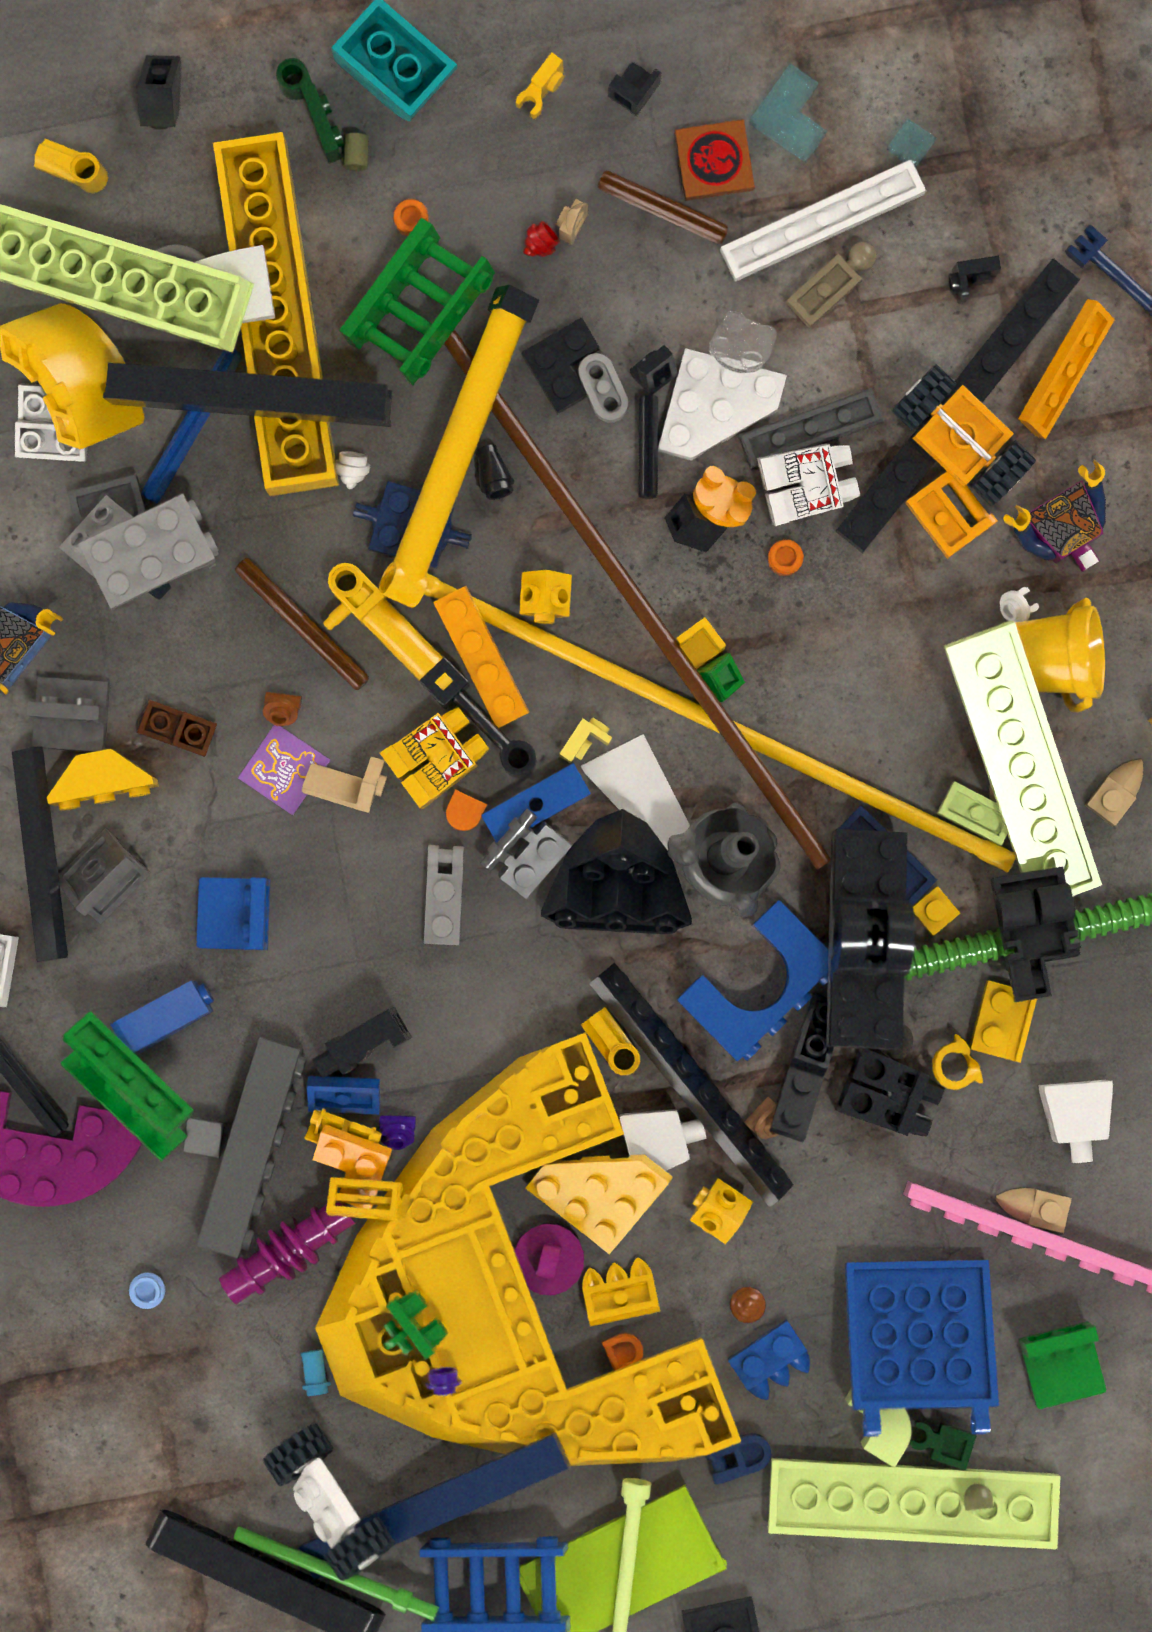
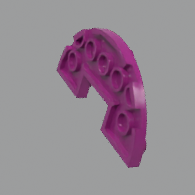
[0,1090,142,1207]

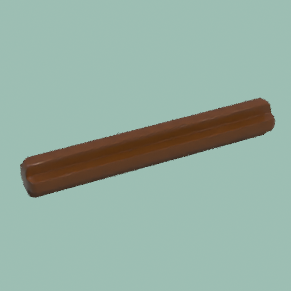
[598,171,728,244]

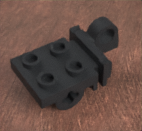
[991,866,1081,1002]

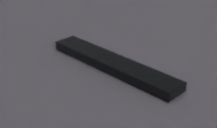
[12,746,68,962]

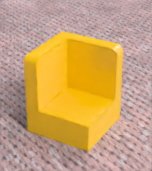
[676,617,726,670]

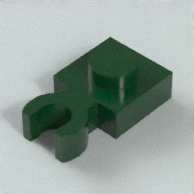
[909,1420,977,1471]

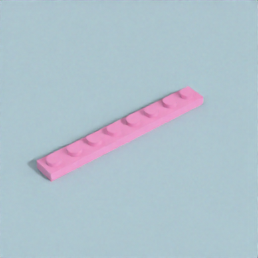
[903,1181,1152,1293]

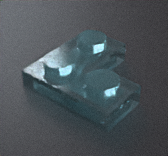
[749,64,827,163]

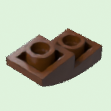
[136,699,217,757]

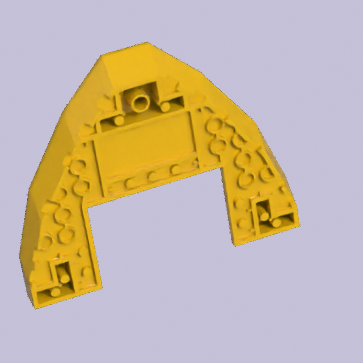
[315,1032,742,1466]

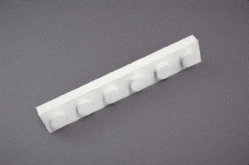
[720,160,926,282]

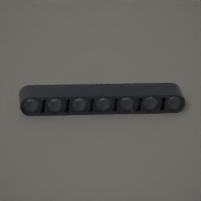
[145,1509,386,1632]

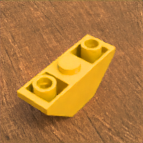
[47,749,159,811]

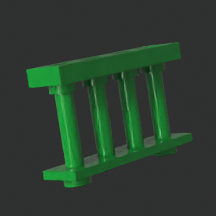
[339,217,495,386]
[61,1011,193,1162]

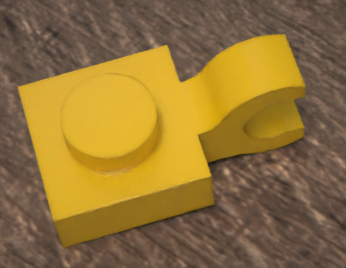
[516,52,565,119]

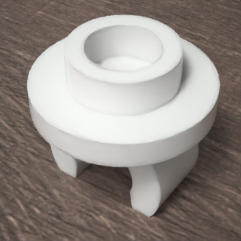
[1000,587,1039,622]

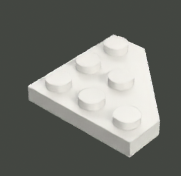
[658,348,787,460]

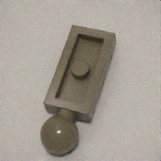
[786,242,876,329]

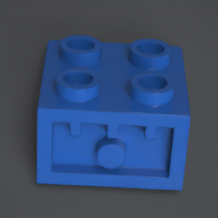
[196,877,271,950]

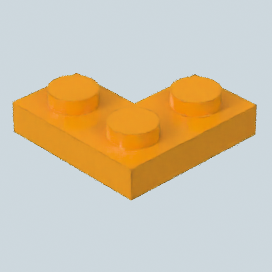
[312,1124,392,1209]

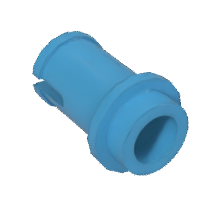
[300,1349,331,1396]

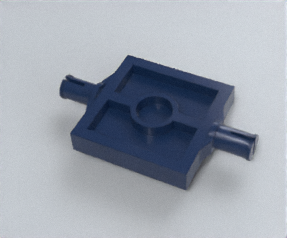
[353,481,472,569]

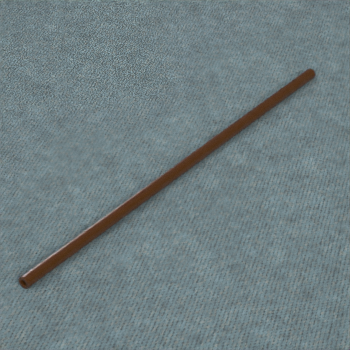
[444,329,832,870]

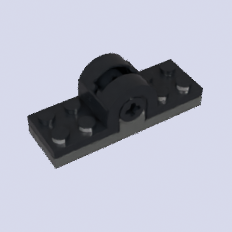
[826,829,915,1050]

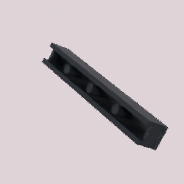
[103,362,393,427]

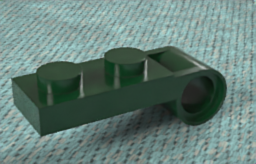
[276,58,344,163]

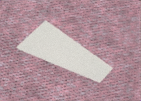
[581,734,690,861]

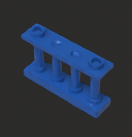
[419,1536,571,1632]

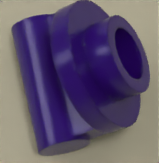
[379,1115,416,1150]

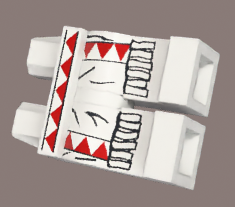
[757,444,860,526]

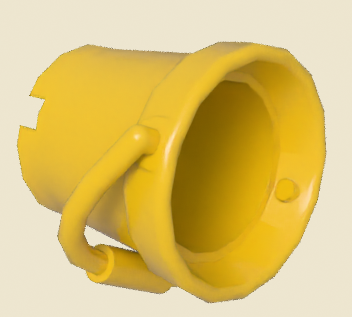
[1015,598,1105,712]

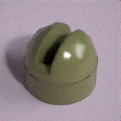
[964,1484,994,1511]

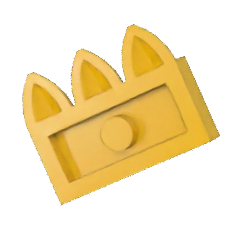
[582,1257,660,1327]

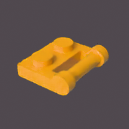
[905,471,998,559]

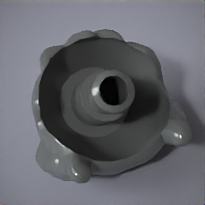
[667,802,781,918]

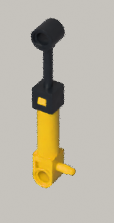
[323,563,537,778]

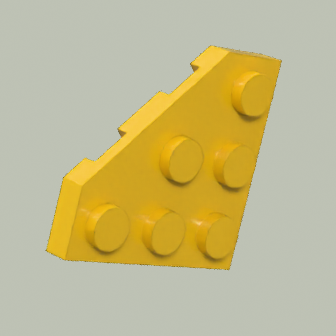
[525,1154,673,1254]

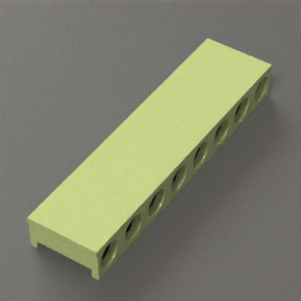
[0,204,254,353]

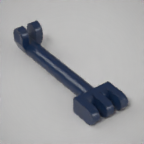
[1065,225,1152,316]

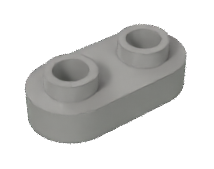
[579,353,628,423]

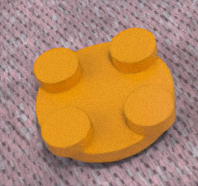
[693,466,756,527]

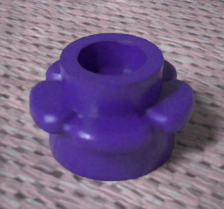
[426,1367,462,1396]

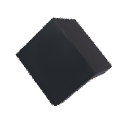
[608,62,661,116]
[664,494,727,552]

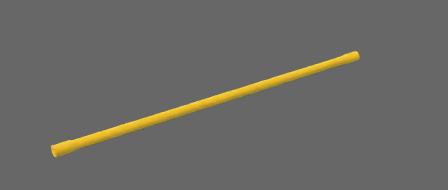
[424,573,1016,873]

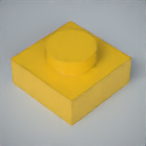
[913,886,960,936]

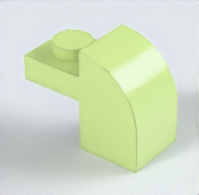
[845,1389,911,1468]

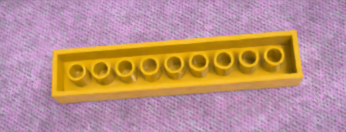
[213,132,339,496]

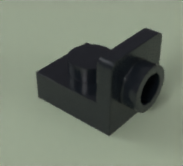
[948,255,1001,304]
[630,345,678,396]

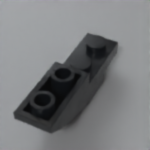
[769,993,834,1142]

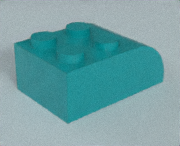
[331,0,457,121]

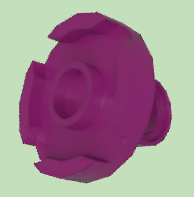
[514,1223,584,1295]

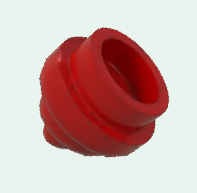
[524,221,560,257]

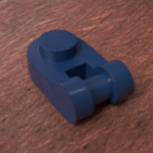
[705,1433,771,1484]

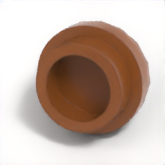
[730,1287,766,1323]

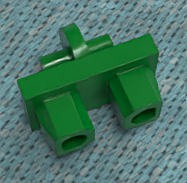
[384,1290,448,1359]

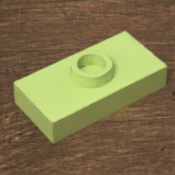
[937,781,1007,846]

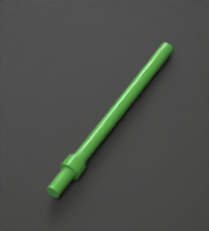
[233,1526,439,1621]

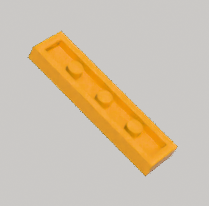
[1018,299,1115,439]
[433,586,529,728]

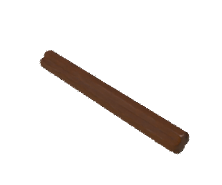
[235,558,369,690]

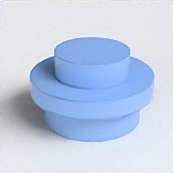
[129,1272,165,1309]

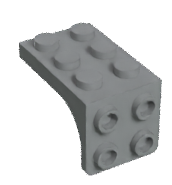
[78,494,219,610]

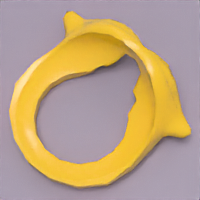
[932,1034,983,1090]

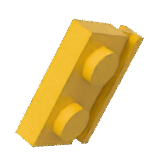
[969,980,1037,1063]

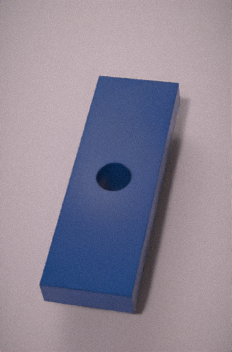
[481,763,591,842]

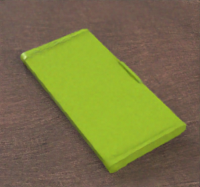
[519,1485,727,1632]

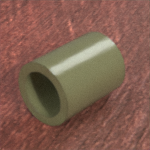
[343,133,369,171]

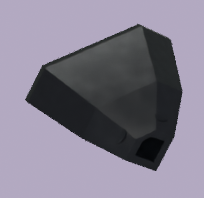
[541,809,692,934]

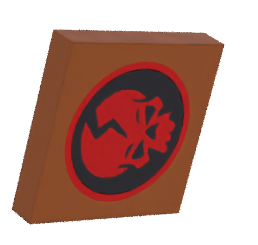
[675,119,755,201]

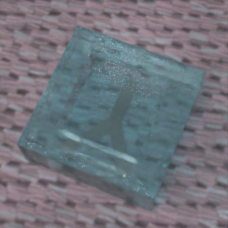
[887,119,936,169]

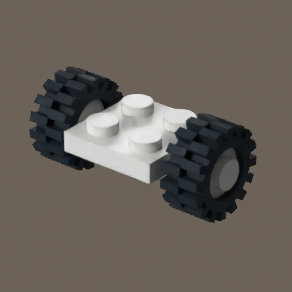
[263,1423,395,1582]

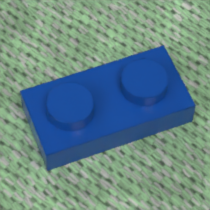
[307,1076,380,1114]

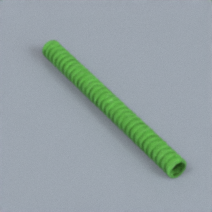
[904,893,1152,981]

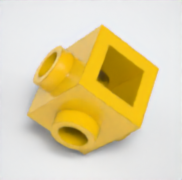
[520,570,572,624]
[690,1178,753,1244]

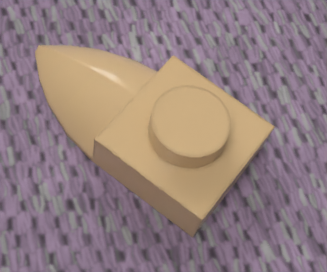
[556,199,588,245]
[1085,759,1143,827]
[995,1188,1072,1233]

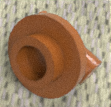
[263,692,302,726]

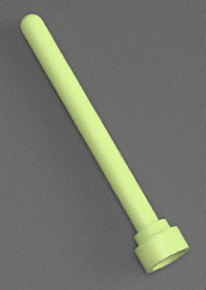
[612,1478,651,1632]

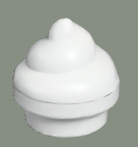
[335,451,370,489]

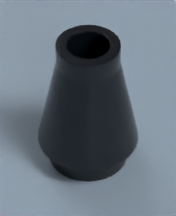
[476,445,514,500]

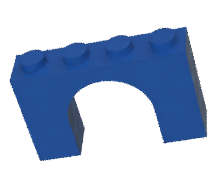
[676,900,829,1062]

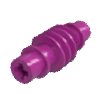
[219,1202,356,1305]

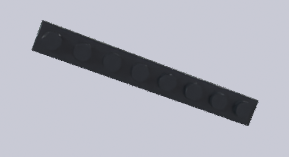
[589,963,794,1207]

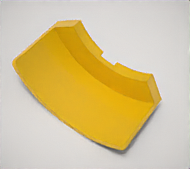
[0,303,144,449]

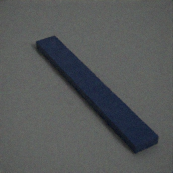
[298,1432,571,1580]

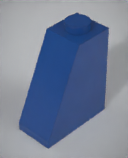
[110,981,214,1055]

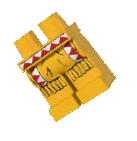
[380,707,489,809]

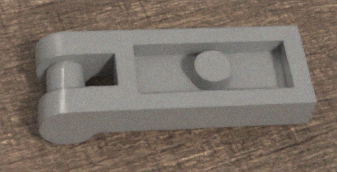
[424,845,464,946]

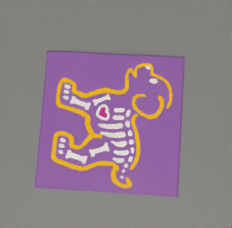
[238,725,330,815]

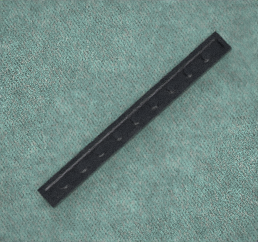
[835,258,1080,553]

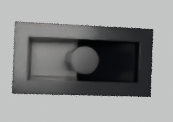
[136,55,181,130]

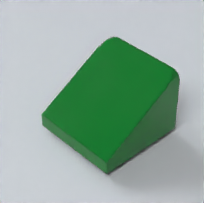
[697,653,745,702]

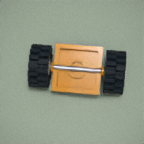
[892,364,1036,506]

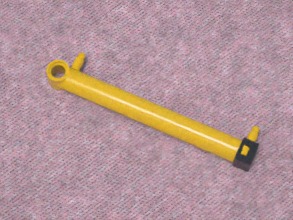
[379,284,539,608]

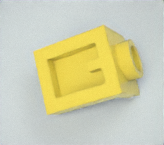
[559,717,612,764]

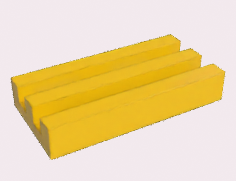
[326,1177,403,1221]

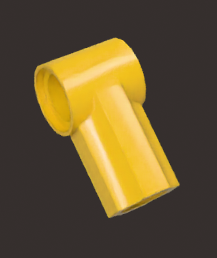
[34,139,108,193]
[581,1007,641,1075]

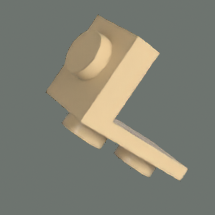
[302,756,387,813]

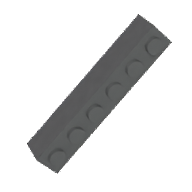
[196,1037,307,1258]

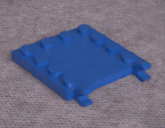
[844,1260,999,1437]

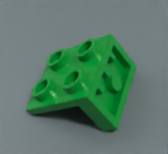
[1019,1321,1106,1409]

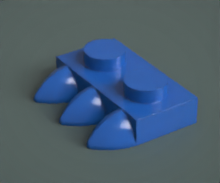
[727,1319,810,1400]

